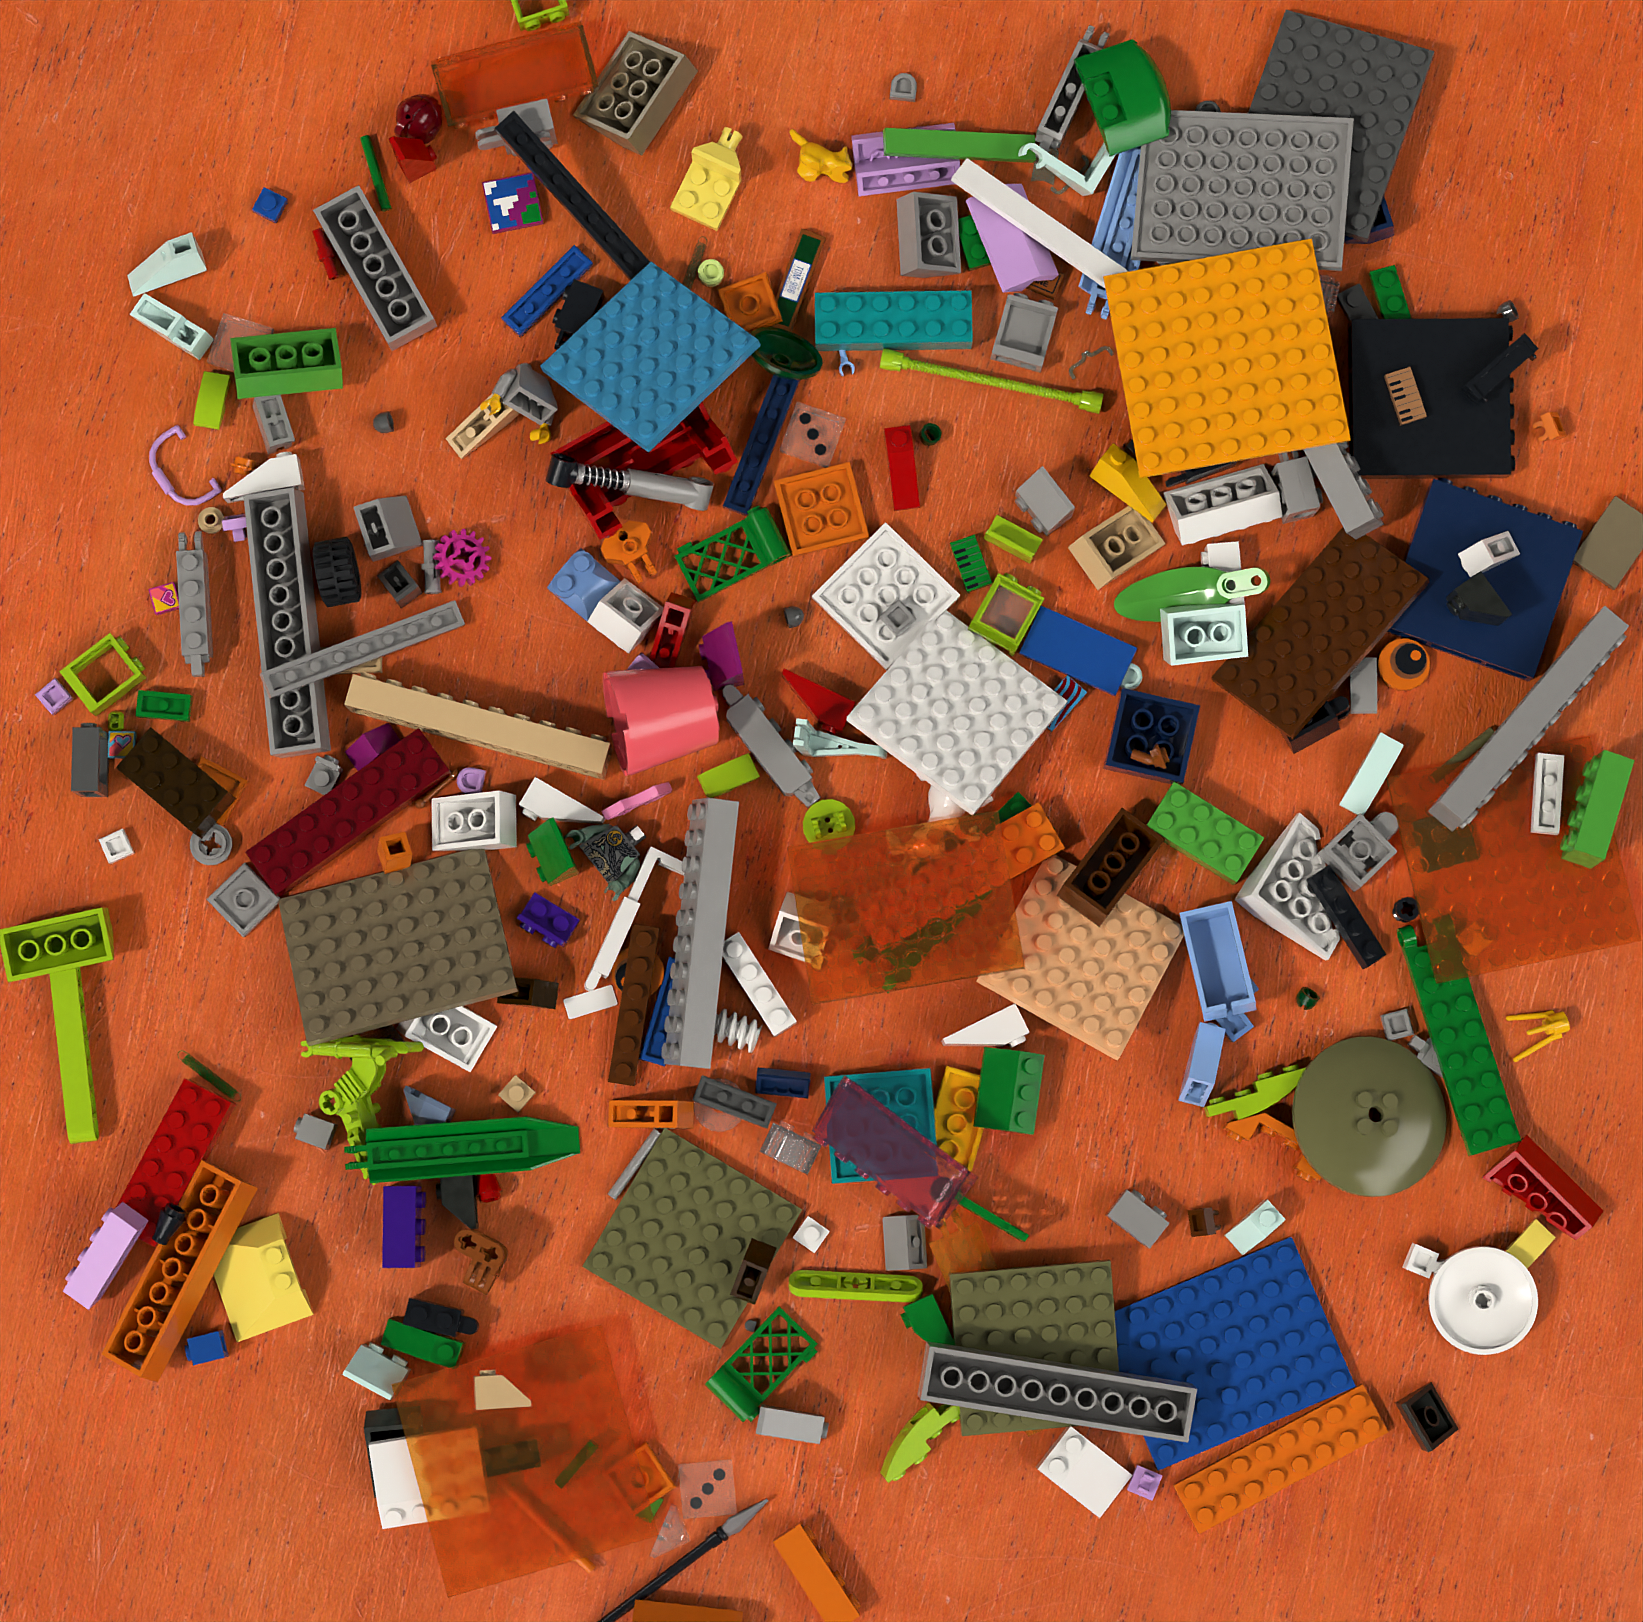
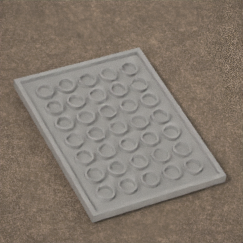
[1131,110,1354,271]

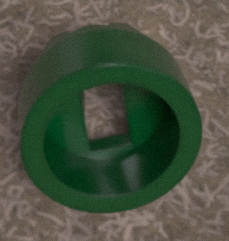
[919,423,942,446]
[1296,987,1320,1010]

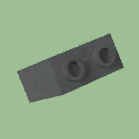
[71,723,109,797]

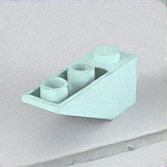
[127,232,207,297]

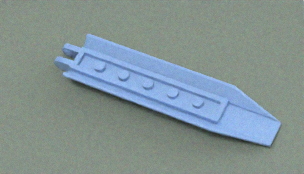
[1079,146,1141,320]

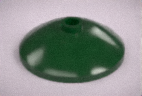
[750,327,823,380]

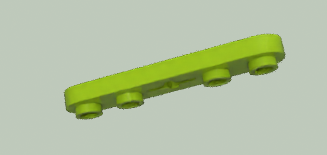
[788,1270,923,1303]

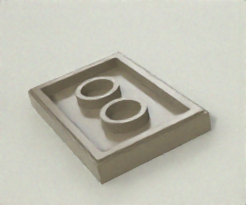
[1573,496,1643,590]

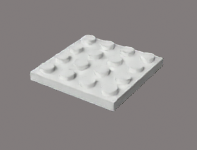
[812,522,960,671]

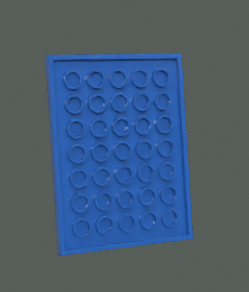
[1114,1237,1356,1471]

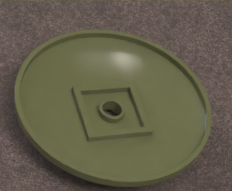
[1292,1037,1446,1197]

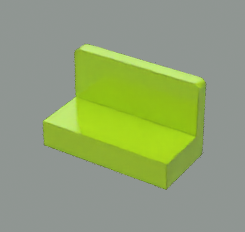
[984,515,1043,564]

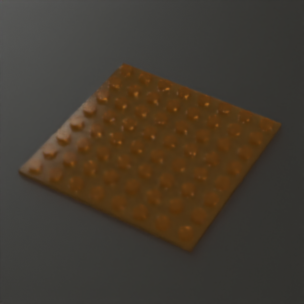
[1386,736,1642,984]
[391,1325,659,1598]

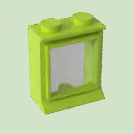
[968,573,1045,657]

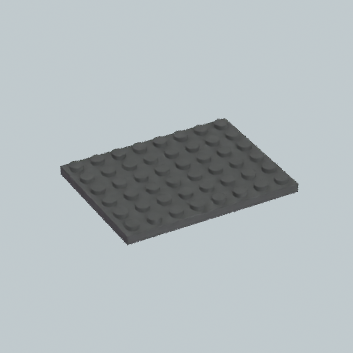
[1248,10,1435,242]

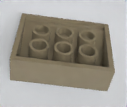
[573,31,698,156]

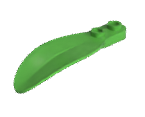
[1114,567,1270,622]

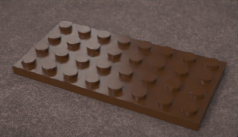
[1211,527,1430,740]

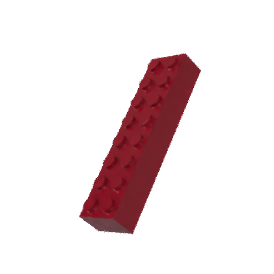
[245,728,451,897]

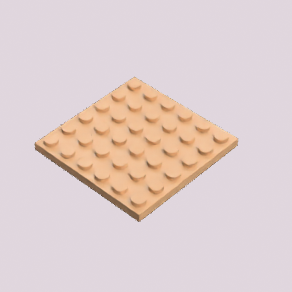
[976,855,1184,1061]

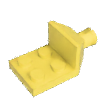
[670,127,743,231]

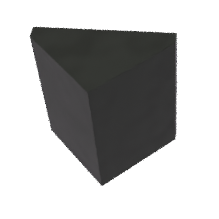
[1395,1382,1458,1452]

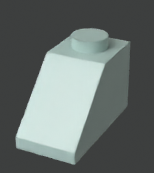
[1224,1199,1286,1255]

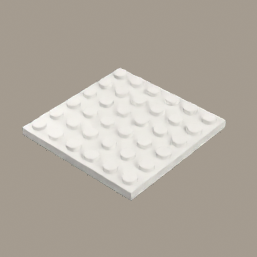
[846,610,1067,816]

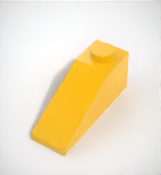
[1089,443,1167,522]

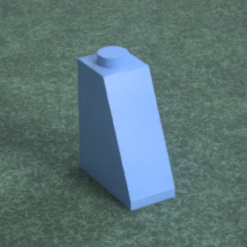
[1178,1022,1226,1107]

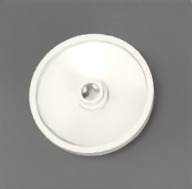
[1428,1246,1538,1355]

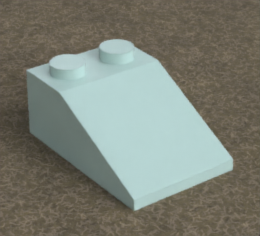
[1160,604,1248,666]

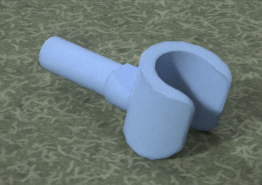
[839,350,855,377]

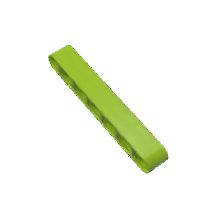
[50,967,99,1144]

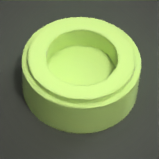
[698,259,724,287]

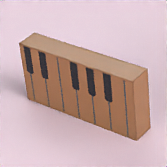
[1384,367,1427,426]

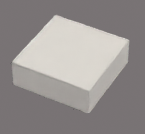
[98,829,135,864]

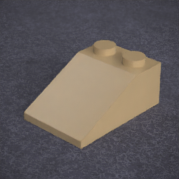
[1068,506,1165,590]

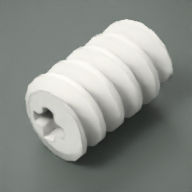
[714,1009,763,1053]

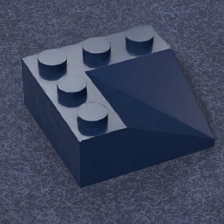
[1103,688,1200,785]

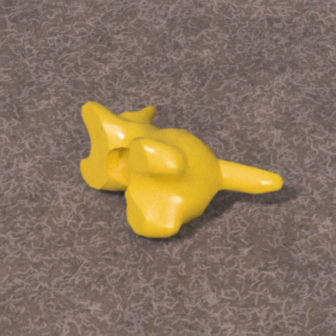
[789,129,852,183]

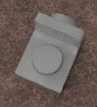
[304,754,343,795]

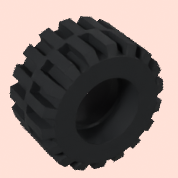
[313,537,361,607]

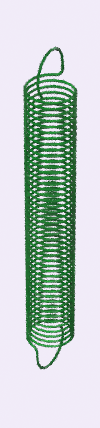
[178,1050,241,1102]

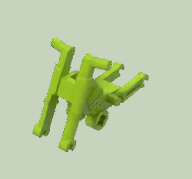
[301,1035,424,1185]

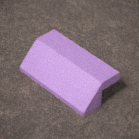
[851,123,960,196]
[966,184,1059,292]

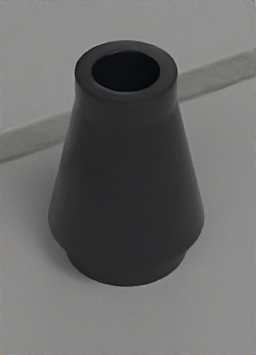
[152,1203,186,1245]

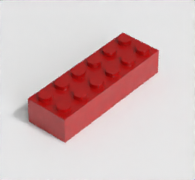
[116,1078,236,1247]

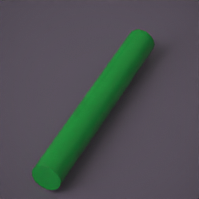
[360,135,392,212]

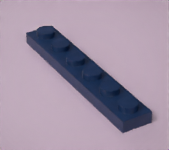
[723,375,800,516]

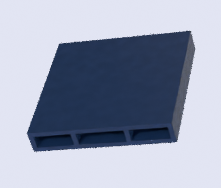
[1387,478,1583,682]

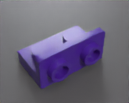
[517,892,580,948]

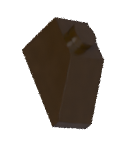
[497,978,559,1009]
[730,1238,777,1305]

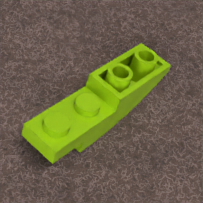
[1204,1064,1305,1121]
[880,1402,960,1483]

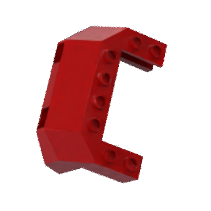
[550,402,738,540]

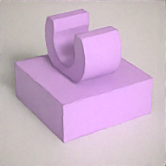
[222,514,247,542]
[1126,1465,1162,1501]

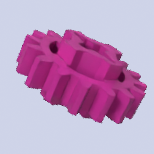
[433,529,491,587]

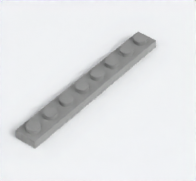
[259,600,465,699]

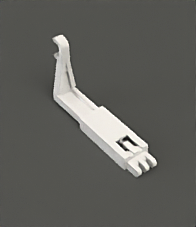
[584,847,684,991]

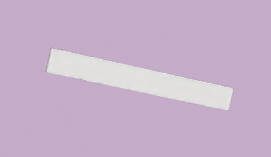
[951,158,1129,288]

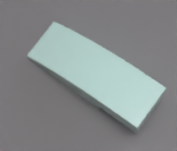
[130,293,214,360]
[1339,732,1404,816]

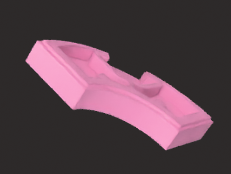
[601,782,672,820]

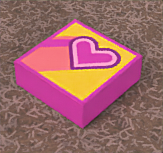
[148,582,179,615]

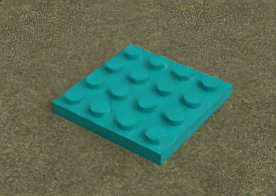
[824,1068,939,1184]

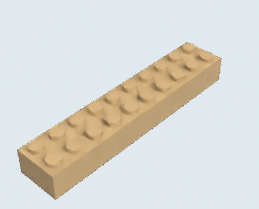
[344,672,613,780]

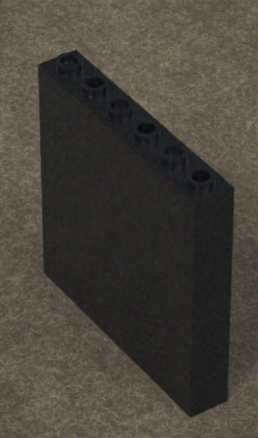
[1348,318,1515,479]

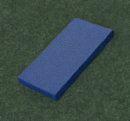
[1019,606,1137,697]

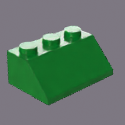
[973,1047,1045,1135]

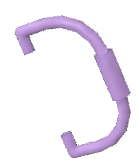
[149,425,222,505]

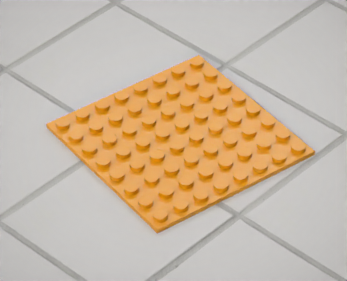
[1103,238,1351,478]

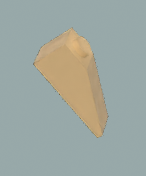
[446,394,520,459]

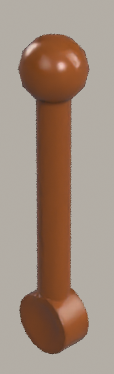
[415,769,460,809]

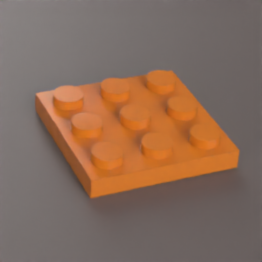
[774,462,869,558]

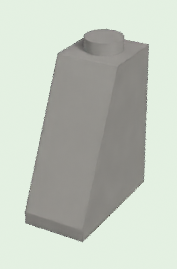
[756,1404,829,1444]

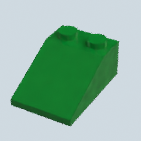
[526,817,579,886]

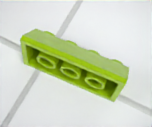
[0,907,114,982]

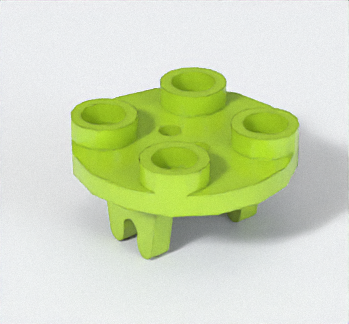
[803,799,855,852]

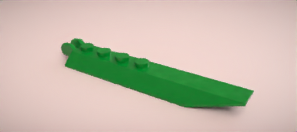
[344,1117,580,1183]

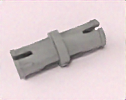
[421,540,442,594]

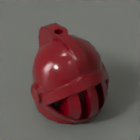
[394,94,442,144]

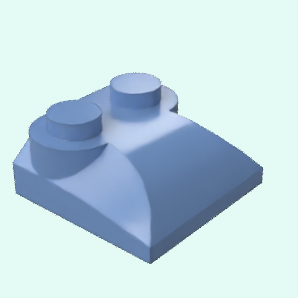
[547,548,621,621]

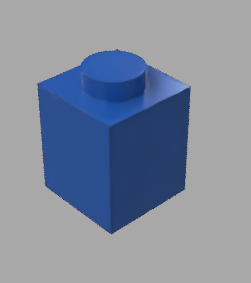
[185,1330,229,1366]

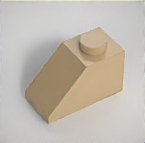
[473,1369,531,1410]

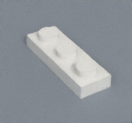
[1531,753,1564,835]

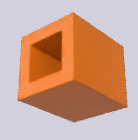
[377,832,412,874]

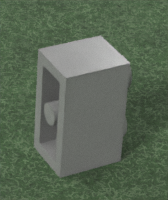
[1106,1189,1169,1249]

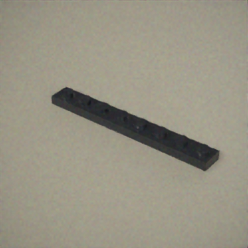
[494,110,650,281]

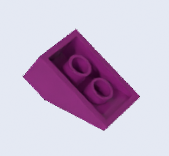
[698,621,744,691]

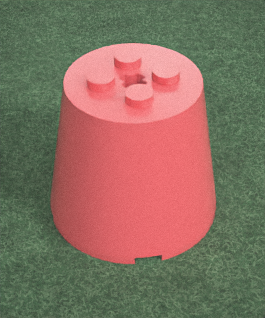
[603,666,719,776]

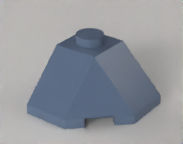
[404,1085,456,1125]

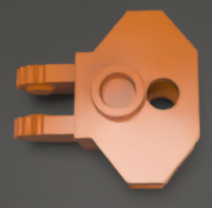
[600,520,657,584]

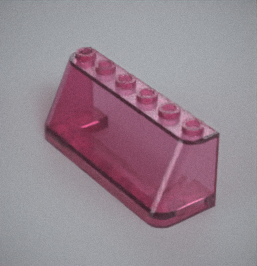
[812,1076,978,1229]

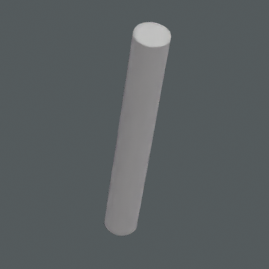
[607,1129,661,1200]

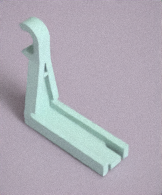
[1018,142,1115,196]
[793,718,887,759]

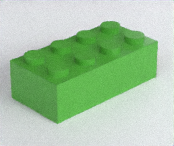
[230,328,343,399]
[1560,750,1635,869]
[1146,782,1264,885]

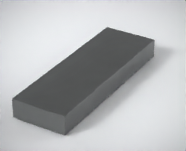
[693,1075,777,1129]

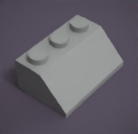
[896,192,961,278]

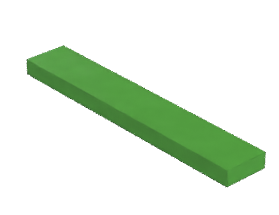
[883,128,1036,163]

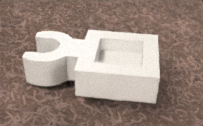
[1402,1243,1445,1278]

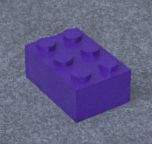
[382,1186,426,1268]

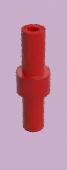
[312,228,339,280]

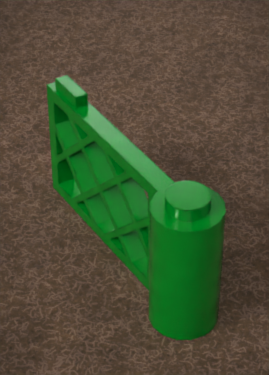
[675,505,791,603]
[930,1177,1029,1242]
[704,1307,818,1422]

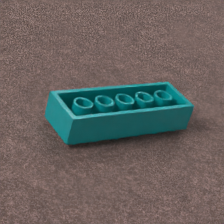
[815,291,973,351]

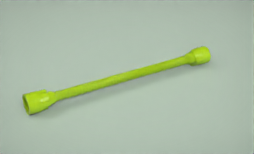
[879,348,1103,414]

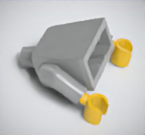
[480,363,558,444]

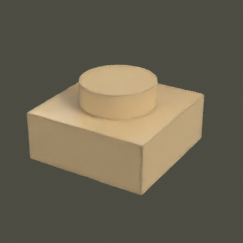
[498,1075,536,1113]

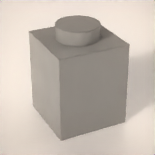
[293,1113,338,1150]

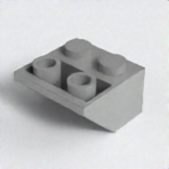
[353,496,423,562]

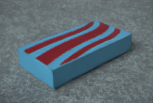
[1047,675,1087,732]

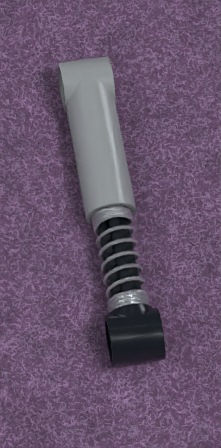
[545,453,714,511]

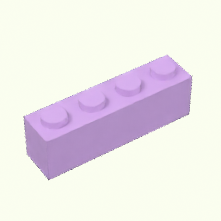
[63,1202,149,1310]

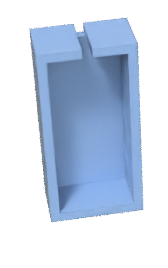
[1179,901,1257,1022]

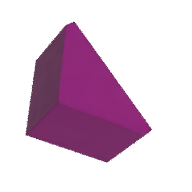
[345,723,401,771]

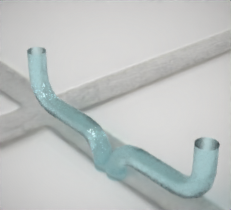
[1050,155,1089,195]
[1069,346,1114,380]

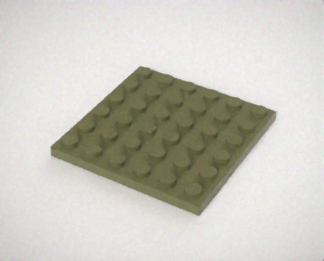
[582,1129,802,1349]
[949,1259,1119,1436]

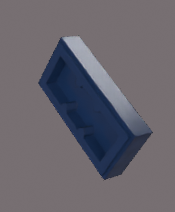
[755,1067,811,1098]

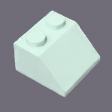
[342,1342,411,1400]

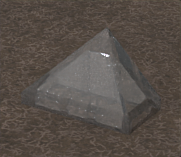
[650,1503,691,1558]

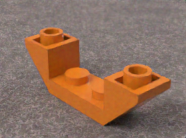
[1223,1113,1322,1183]

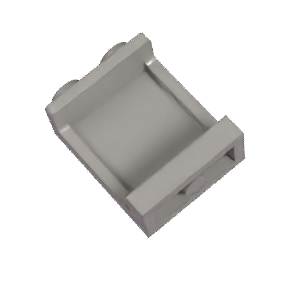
[990,293,1058,373]

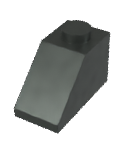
[436,1175,478,1229]

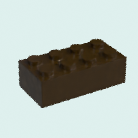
[116,727,236,839]

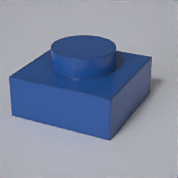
[252,187,288,223]

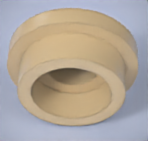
[198,507,224,534]

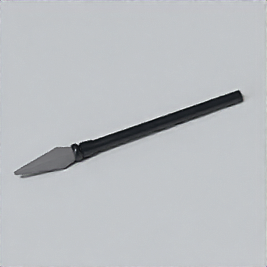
[597,1499,768,1622]

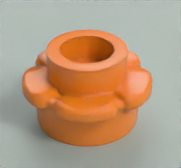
[231,456,256,476]

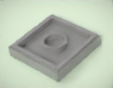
[206,863,281,938]

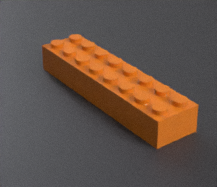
[101,1160,258,1382]

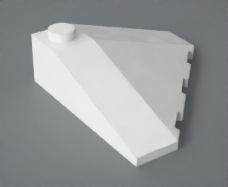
[1235,813,1340,960]

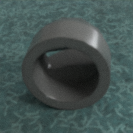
[1497,300,1519,323]
[373,411,394,433]
[784,606,804,628]

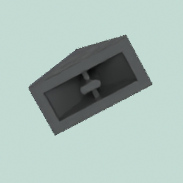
[377,560,422,608]

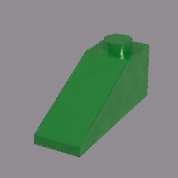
[900,1293,954,1345]
[380,1319,466,1369]

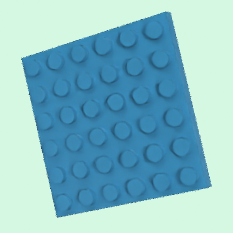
[540,262,760,453]

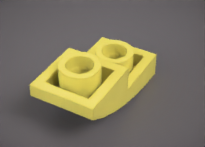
[1505,1219,1556,1268]

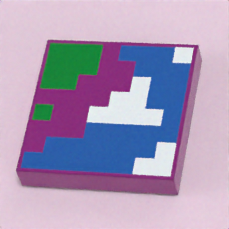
[482,172,544,234]

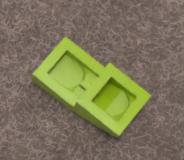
[193,371,231,430]
[697,753,760,798]

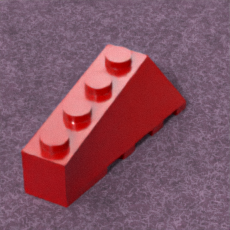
[1482,1135,1603,1240]

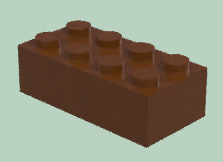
[1056,808,1165,927]

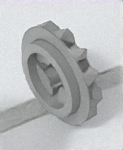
[190,824,232,865]

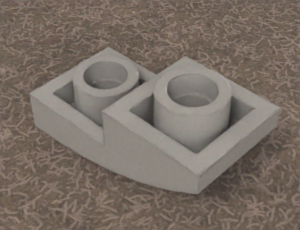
[1350,657,1377,714]

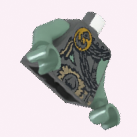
[564,824,646,901]

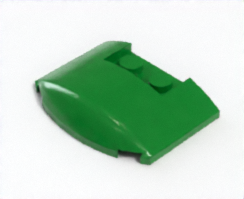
[1074,39,1171,157]

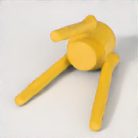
[1506,1010,1570,1062]

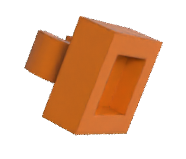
[1533,412,1567,441]

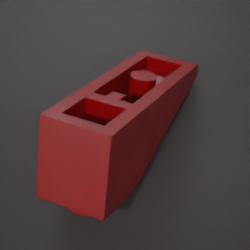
[389,136,438,184]
[884,425,920,511]
[649,592,696,668]
[782,668,856,735]

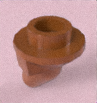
[1131,743,1170,769]

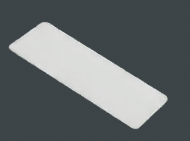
[563,985,618,1019]

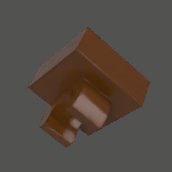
[1188,1207,1221,1237]

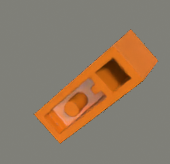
[608,1100,694,1129]

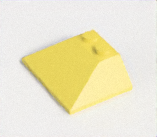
[214,1213,314,1342]

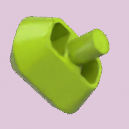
[108,711,124,731]

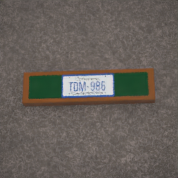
[769,228,826,332]

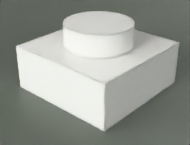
[793,1216,830,1253]

